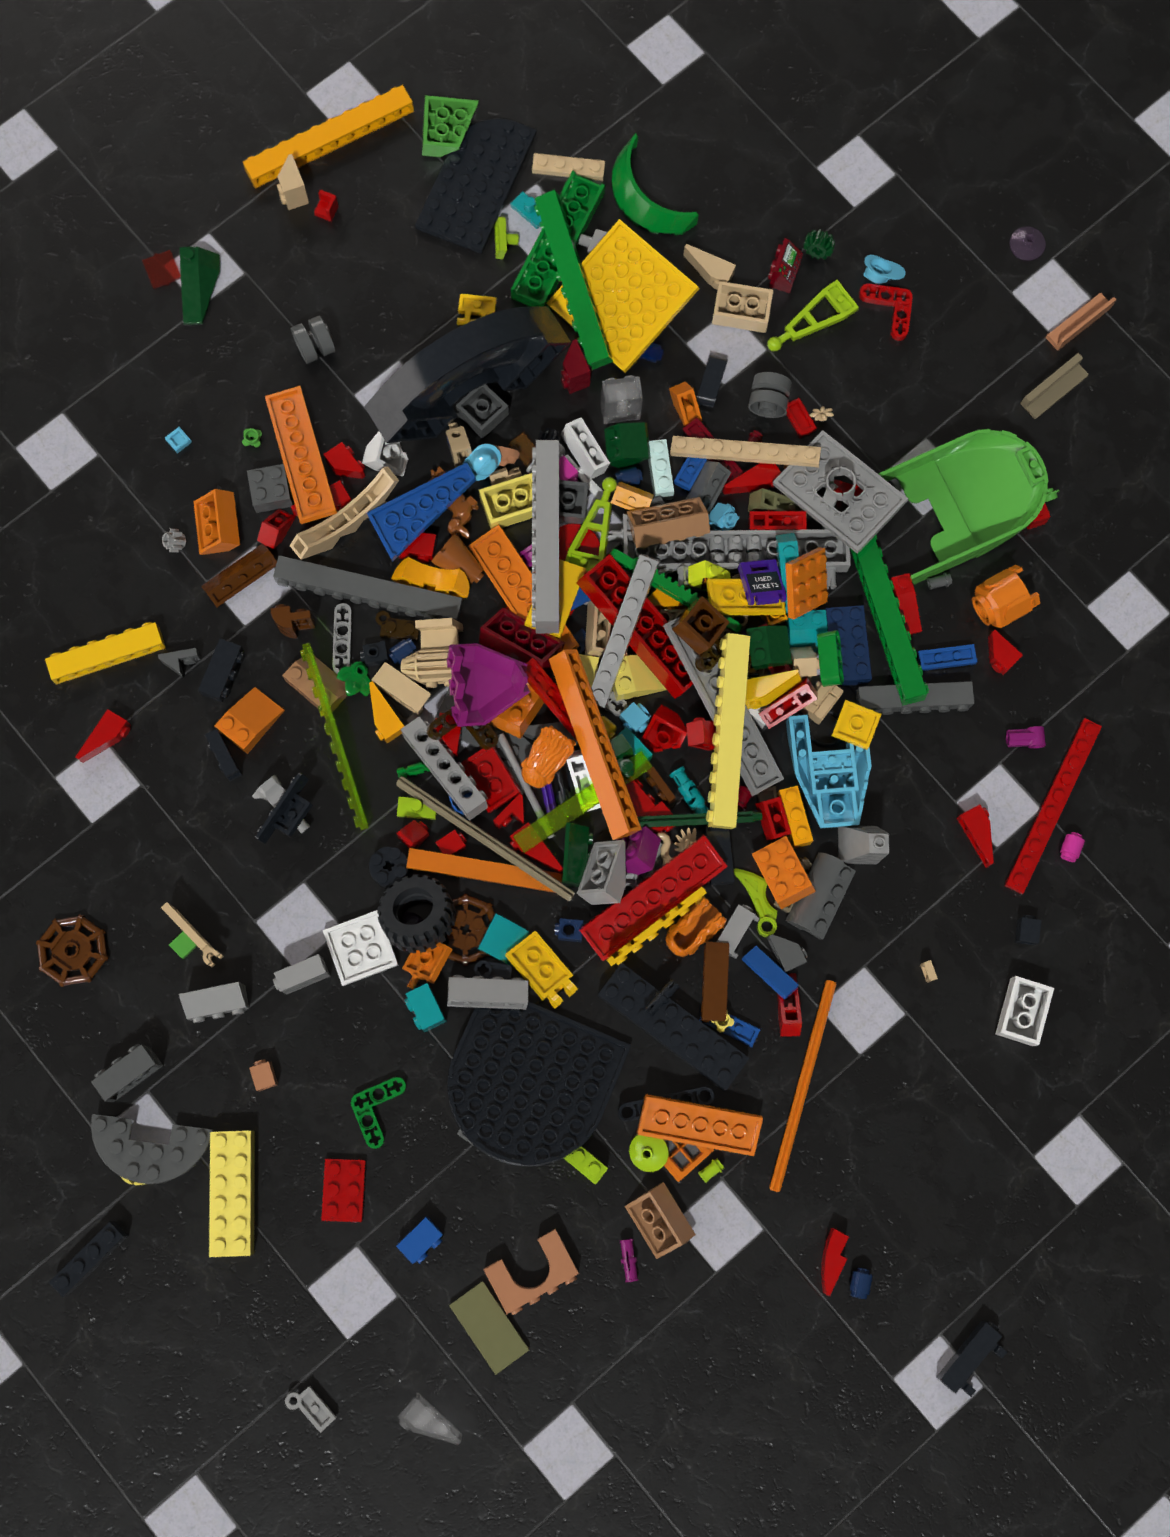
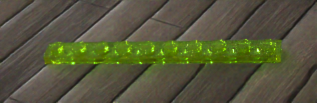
[300,643,369,830]

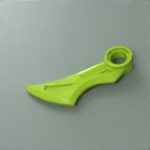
[733,869,777,937]

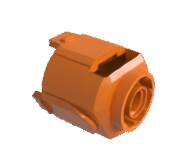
[972,565,1040,628]

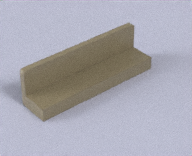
[1021,353,1088,419]

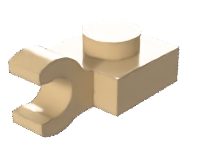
[489,467,522,486]

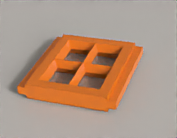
[664,1140,714,1182]

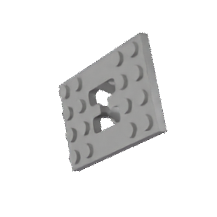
[773,430,908,554]

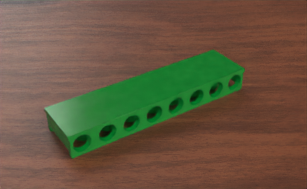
[511,171,605,307]

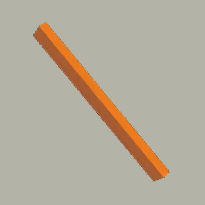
[406,848,563,893]

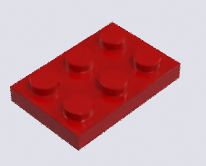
[461,746,521,813]
[321,1159,366,1222]

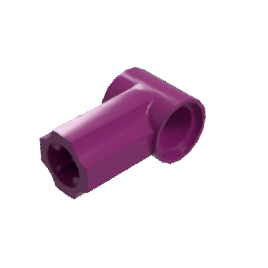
[1006,726,1046,748]

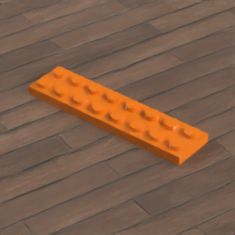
[265,386,337,524]
[468,524,580,651]

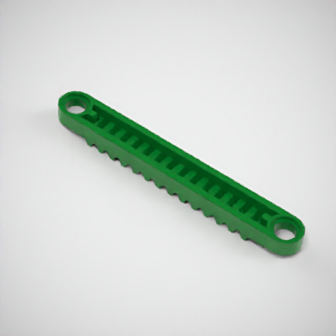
[610,549,743,634]

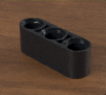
[696,354,728,408]

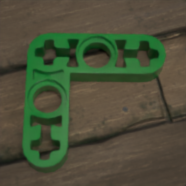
[351,1077,406,1149]

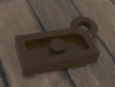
[376,611,420,642]

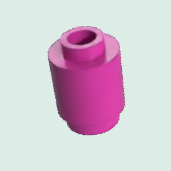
[1060,832,1085,862]

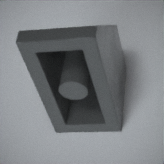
[767,934,808,973]

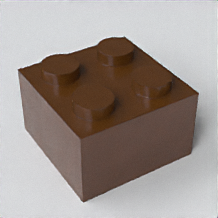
[672,596,730,655]

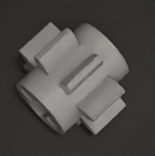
[162,529,186,553]

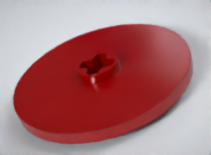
[559,524,600,561]

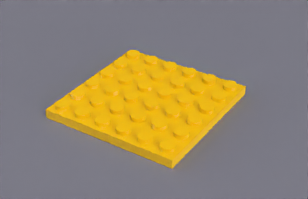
[547,219,699,373]

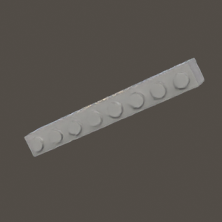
[591,554,660,708]

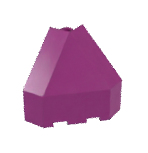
[447,643,530,727]

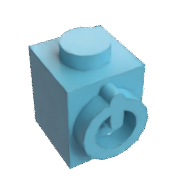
[708,502,739,531]
[619,702,651,735]

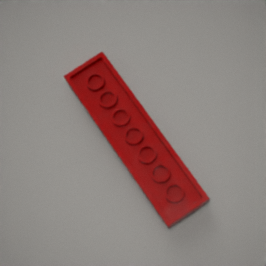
[579,835,728,961]

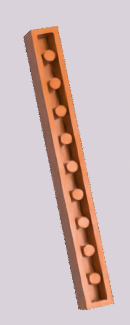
[549,649,642,840]

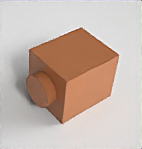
[250,1059,278,1091]

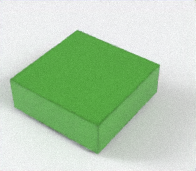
[169,931,197,959]

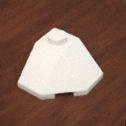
[362,432,408,476]

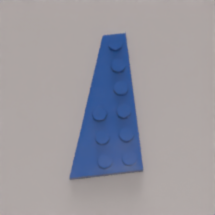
[367,462,476,562]

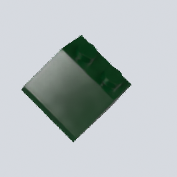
[604,422,651,469]
[747,626,793,670]

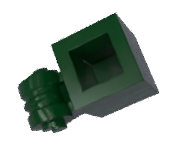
[610,733,635,778]

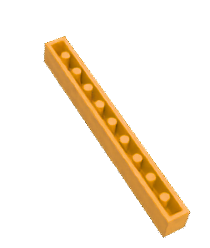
[243,85,414,188]

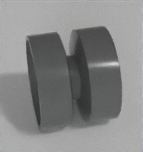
[290,315,336,364]
[748,372,792,418]

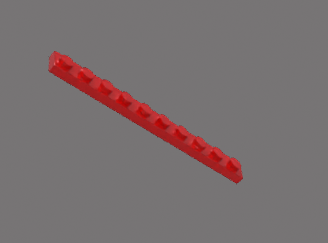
[1004,718,1102,894]

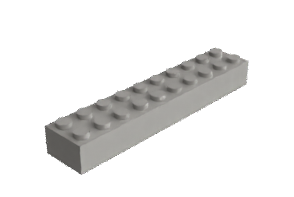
[532,440,559,634]

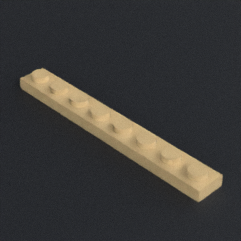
[670,436,821,467]

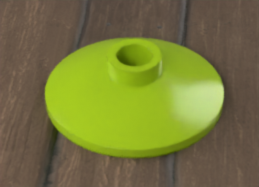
[629,1135,669,1172]

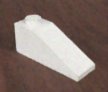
[567,749,601,813]

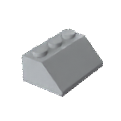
[179,982,249,1023]

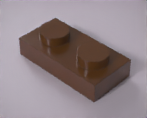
[646,767,676,805]

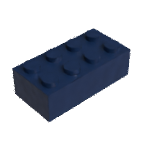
[825,606,872,686]

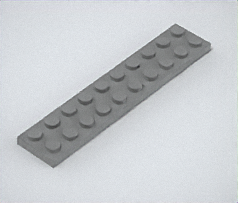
[663,617,784,796]

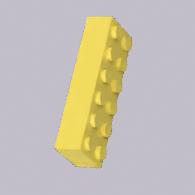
[209,1131,255,1257]

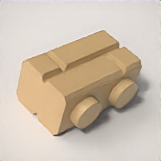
[801,681,843,724]

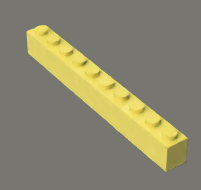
[706,633,750,829]

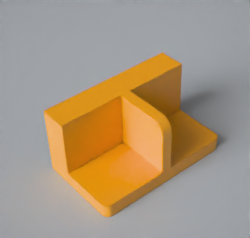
[611,482,654,511]

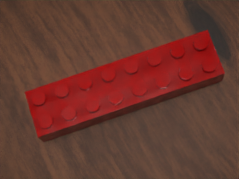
[576,554,693,699]

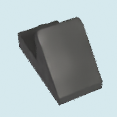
[158,648,201,677]

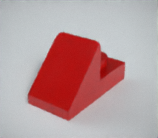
[493,793,524,829]

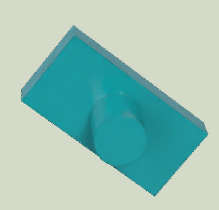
[511,192,542,229]

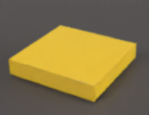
[831,700,881,750]

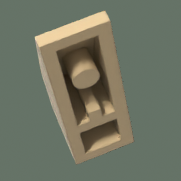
[684,244,736,290]

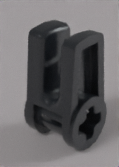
[474,961,512,980]

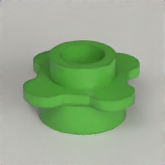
[242,429,262,447]
[1045,488,1059,502]

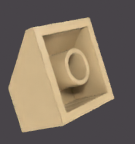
[277,154,309,210]

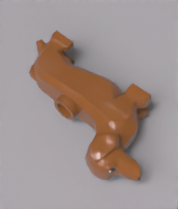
[428,467,479,539]

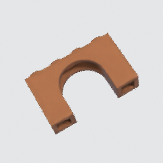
[484,1229,579,1315]

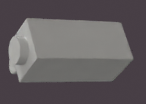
[717,904,760,959]

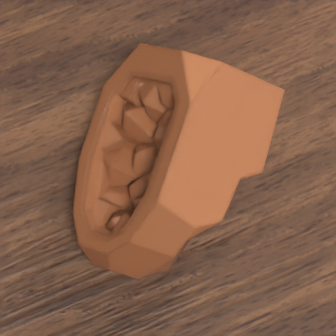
[494,445,520,467]

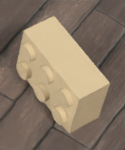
[712,281,773,333]

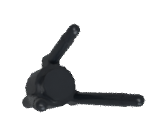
[553,766,575,807]

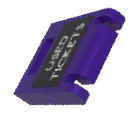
[738,559,787,606]

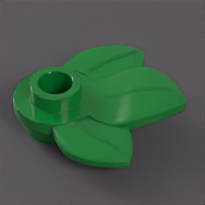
[336,662,371,696]

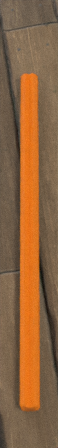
[770,980,836,1192]

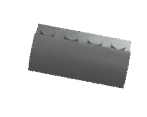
[785,852,856,940]

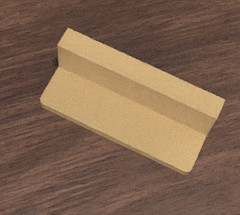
[372,663,431,716]

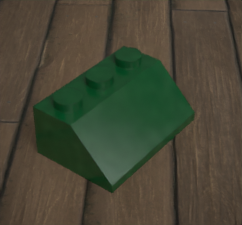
[562,822,593,887]

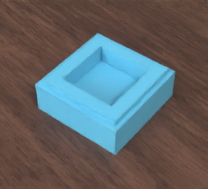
[165,427,192,453]

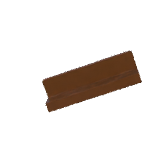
[201,544,277,607]
[701,941,729,1023]

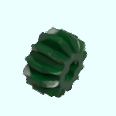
[803,229,835,260]

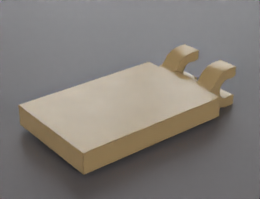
[161,902,224,967]

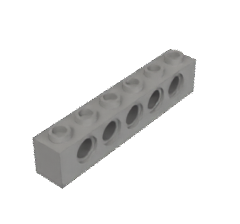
[401,717,488,821]

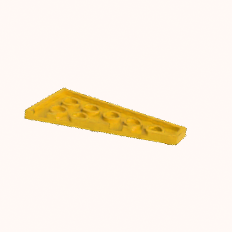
[607,887,707,966]

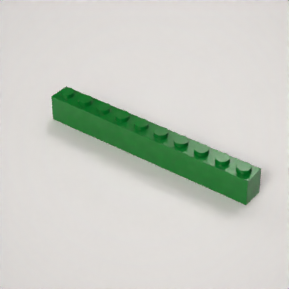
[534,190,613,370]
[850,535,929,706]

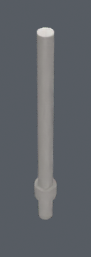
[497,733,555,839]

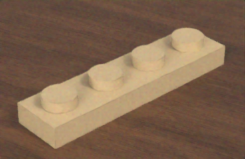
[532,153,605,181]

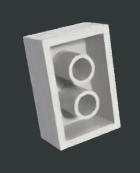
[995,976,1054,1046]

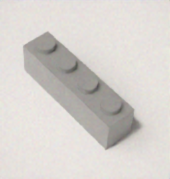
[447,975,528,1010]

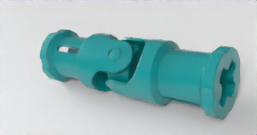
[669,766,709,814]

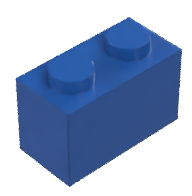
[396,1217,443,1264]

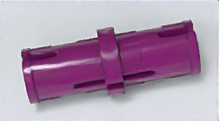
[620,1239,638,1282]

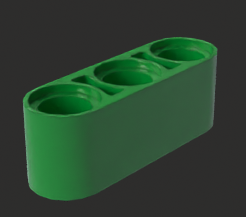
[817,630,844,687]

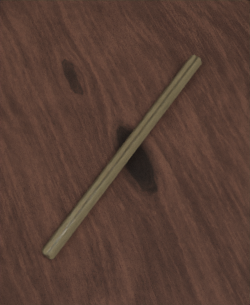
[396,776,575,901]

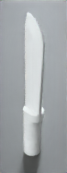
[565,455,609,502]

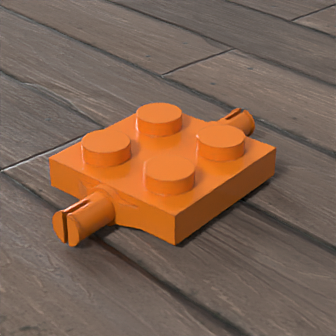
[402,942,453,990]

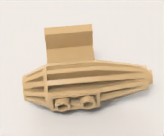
[401,618,463,688]

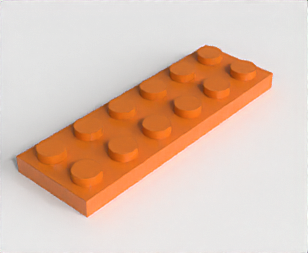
[637,1094,763,1156]

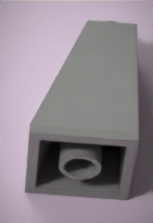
[838,826,889,864]

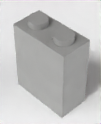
[273,954,330,995]

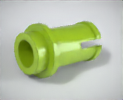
[698,1158,724,1183]

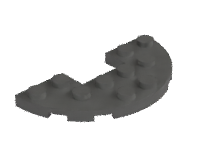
[91,1114,214,1184]

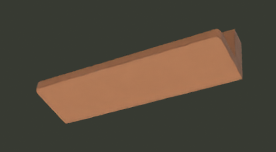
[1046,293,1117,351]

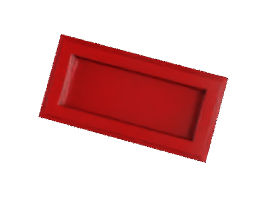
[786,398,817,438]

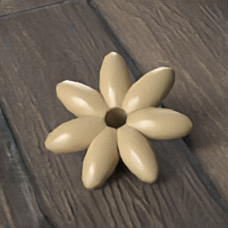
[810,406,834,421]

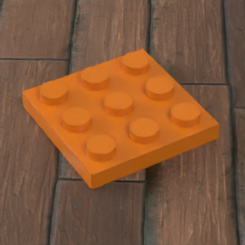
[785,547,828,619]

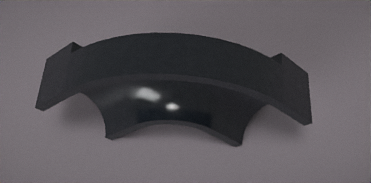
[364,306,571,443]

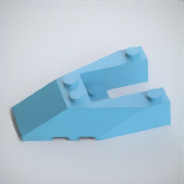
[786,715,872,829]

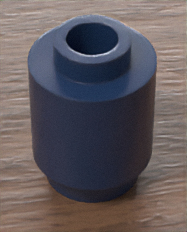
[614,466,643,486]
[388,638,417,665]
[850,1268,873,1299]

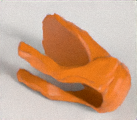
[521,726,576,788]
[665,898,727,957]

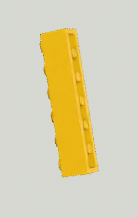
[45,622,166,685]

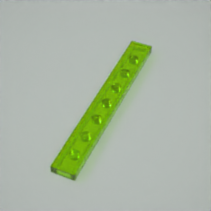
[513,751,652,853]

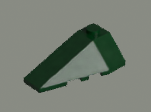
[180,247,220,325]

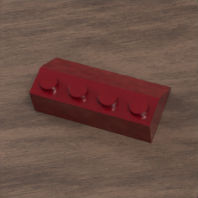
[479,608,565,673]

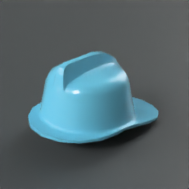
[864,255,906,284]
[463,444,501,481]

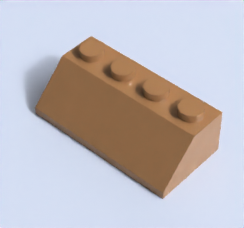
[627,497,710,548]

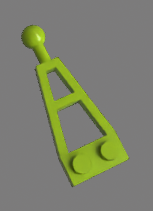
[767,280,859,352]
[565,477,617,574]

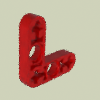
[859,284,913,341]

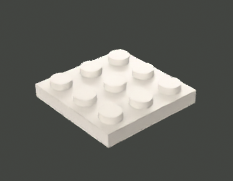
[323,910,398,986]

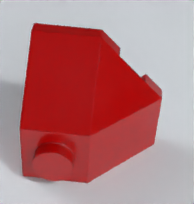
[640,704,687,752]

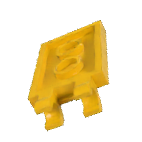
[505,930,578,1009]

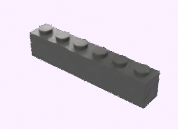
[856,682,974,715]

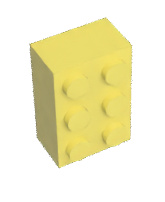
[479,473,532,529]

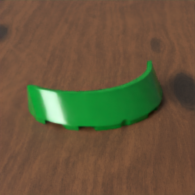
[612,133,698,235]

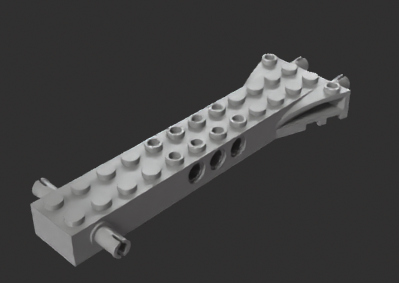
[608,514,850,589]

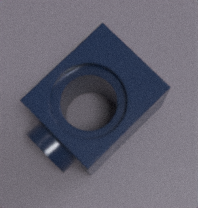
[555,919,583,942]

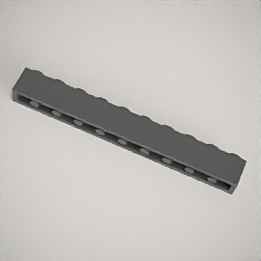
[273,556,463,621]

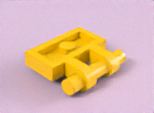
[457,294,497,326]

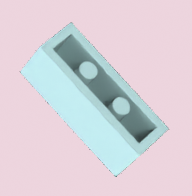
[648,439,674,501]

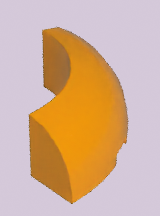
[391,557,469,598]

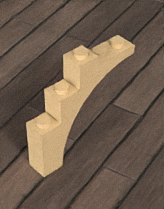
[290,466,399,560]

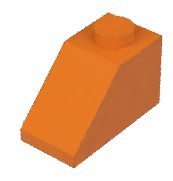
[669,382,702,426]

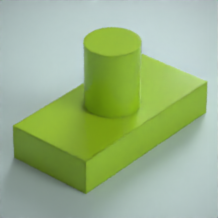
[495,217,519,259]
[397,797,436,820]

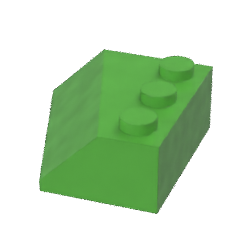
[422,95,479,157]

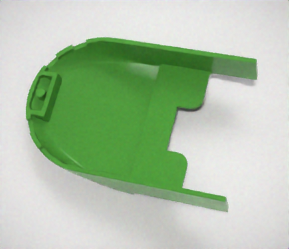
[878,429,1048,585]

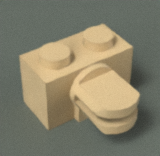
[789,646,820,682]

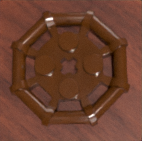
[443,893,495,967]
[36,914,109,987]

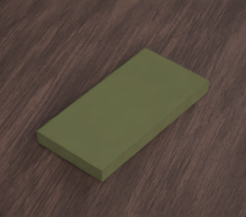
[449,1281,529,1375]

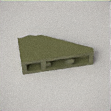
[748,488,807,518]

